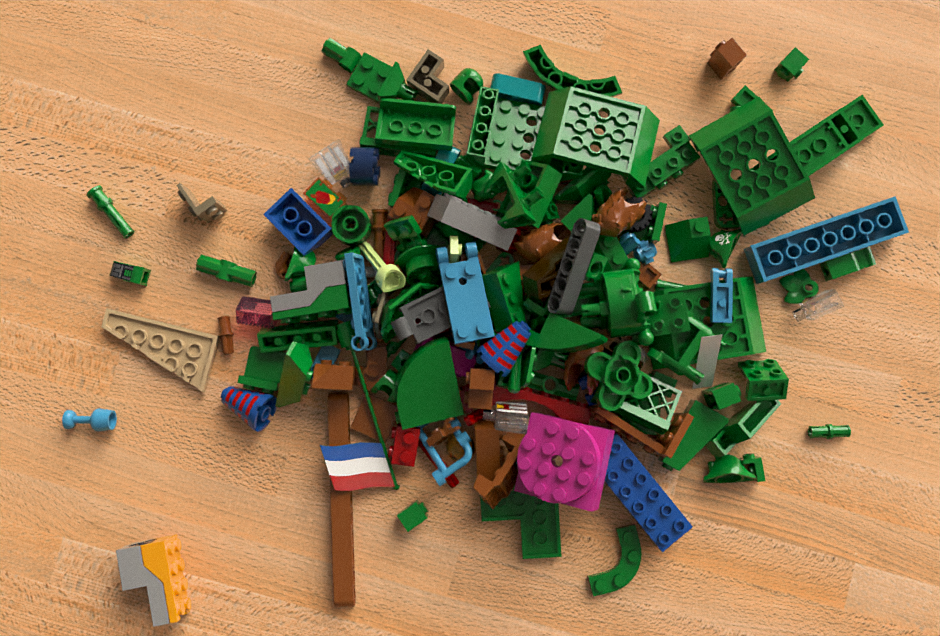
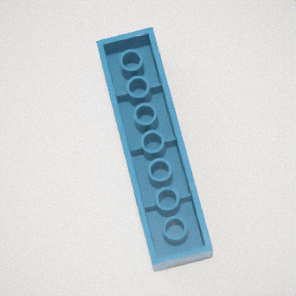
[744,196,909,285]

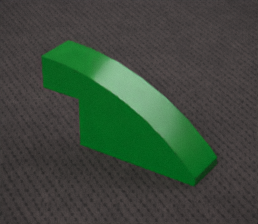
[525,313,608,353]
[705,400,781,459]

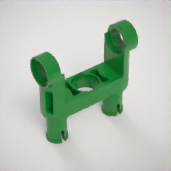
[647,309,726,385]

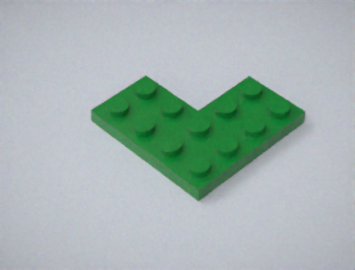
[480,486,562,559]

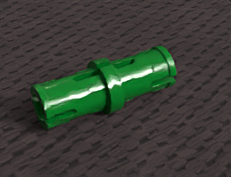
[808,424,851,439]

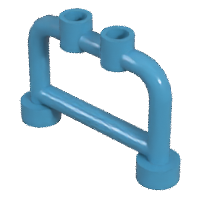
[416,417,472,487]

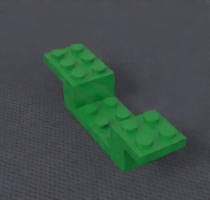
[737,95,884,180]

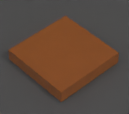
[350,393,398,443]

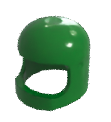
[450,68,483,105]
[371,369,398,403]

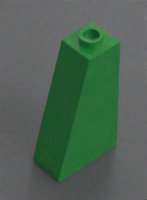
[658,400,730,472]

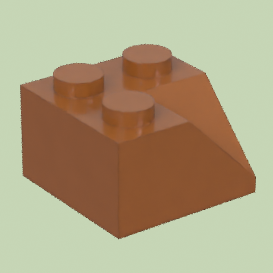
[388,187,437,238]
[312,360,356,390]

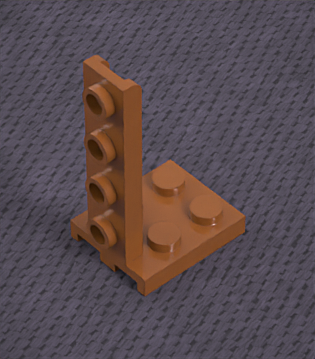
[589,406,694,458]

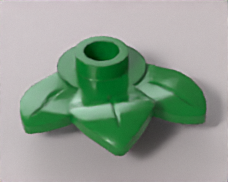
[779,269,819,304]

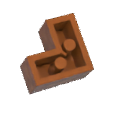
[464,368,495,410]

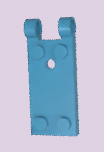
[435,241,495,345]
[343,252,377,351]

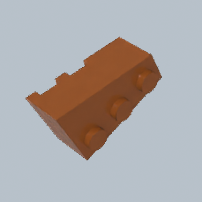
[475,414,504,481]

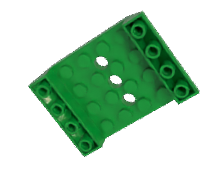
[466,86,583,182]
[531,86,660,189]
[689,97,815,236]
[647,277,766,370]

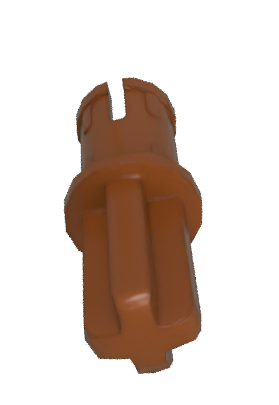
[217,316,234,355]

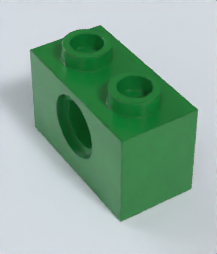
[702,383,741,410]

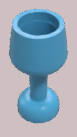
[62,408,117,432]

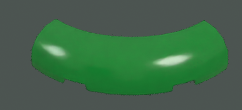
[523,44,622,97]

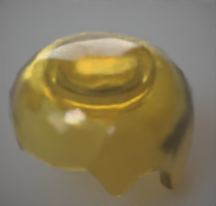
[446,434,475,462]

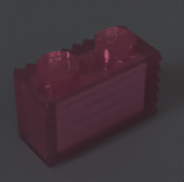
[236,296,278,329]

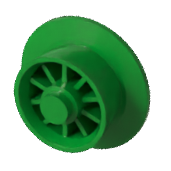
[395,245,441,286]

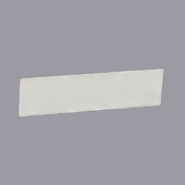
[692,334,722,389]

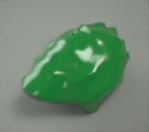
[471,170,500,202]

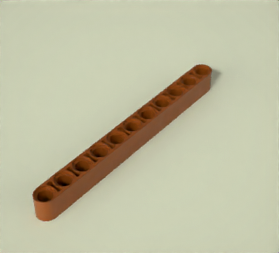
[328,392,356,607]

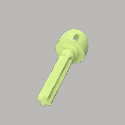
[359,241,406,293]

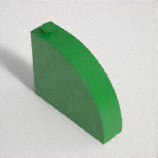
[394,336,464,430]

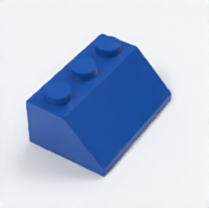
[263,188,333,256]

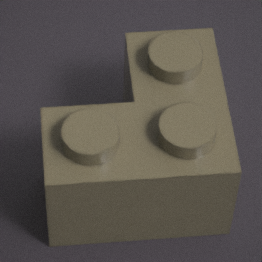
[407,49,449,104]

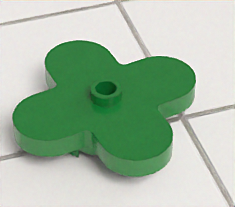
[584,341,653,411]

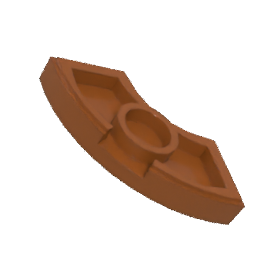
[355,345,388,395]

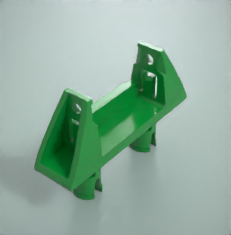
[484,161,544,229]

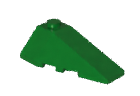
[393,150,473,198]

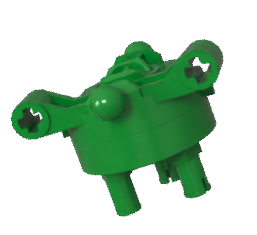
[579,258,657,346]

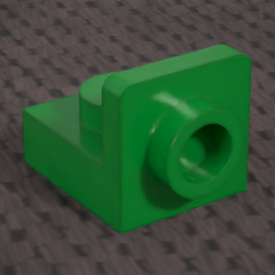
[739,453,766,482]

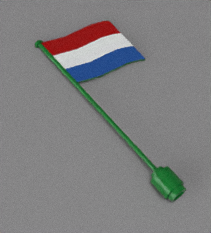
[320,320,400,491]

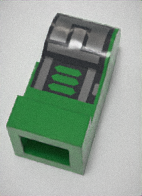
[109,261,151,286]

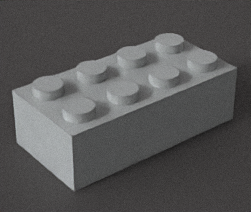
[427,193,517,251]

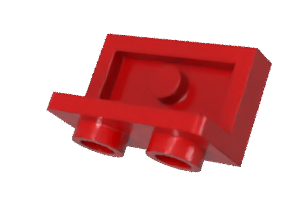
[388,423,420,467]

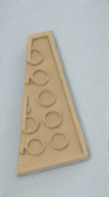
[101,308,220,392]

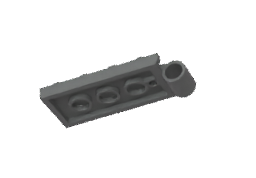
[390,278,491,344]

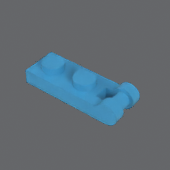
[710,268,733,323]

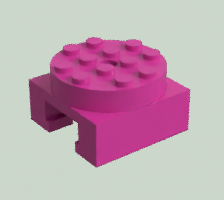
[514,412,615,512]

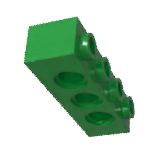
[257,319,339,353]

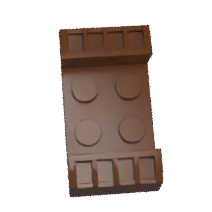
[473,429,526,509]

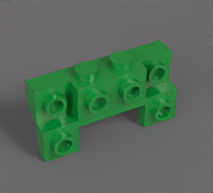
[621,125,700,198]

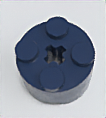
[349,147,381,186]

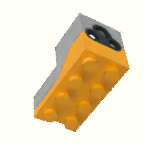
[116,534,191,627]

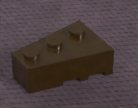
[522,237,569,299]

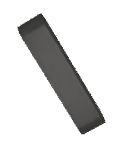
[547,218,600,316]

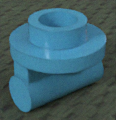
[619,233,641,255]

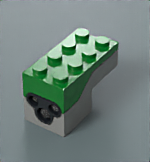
[270,260,352,324]

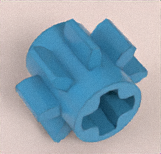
[633,240,657,264]

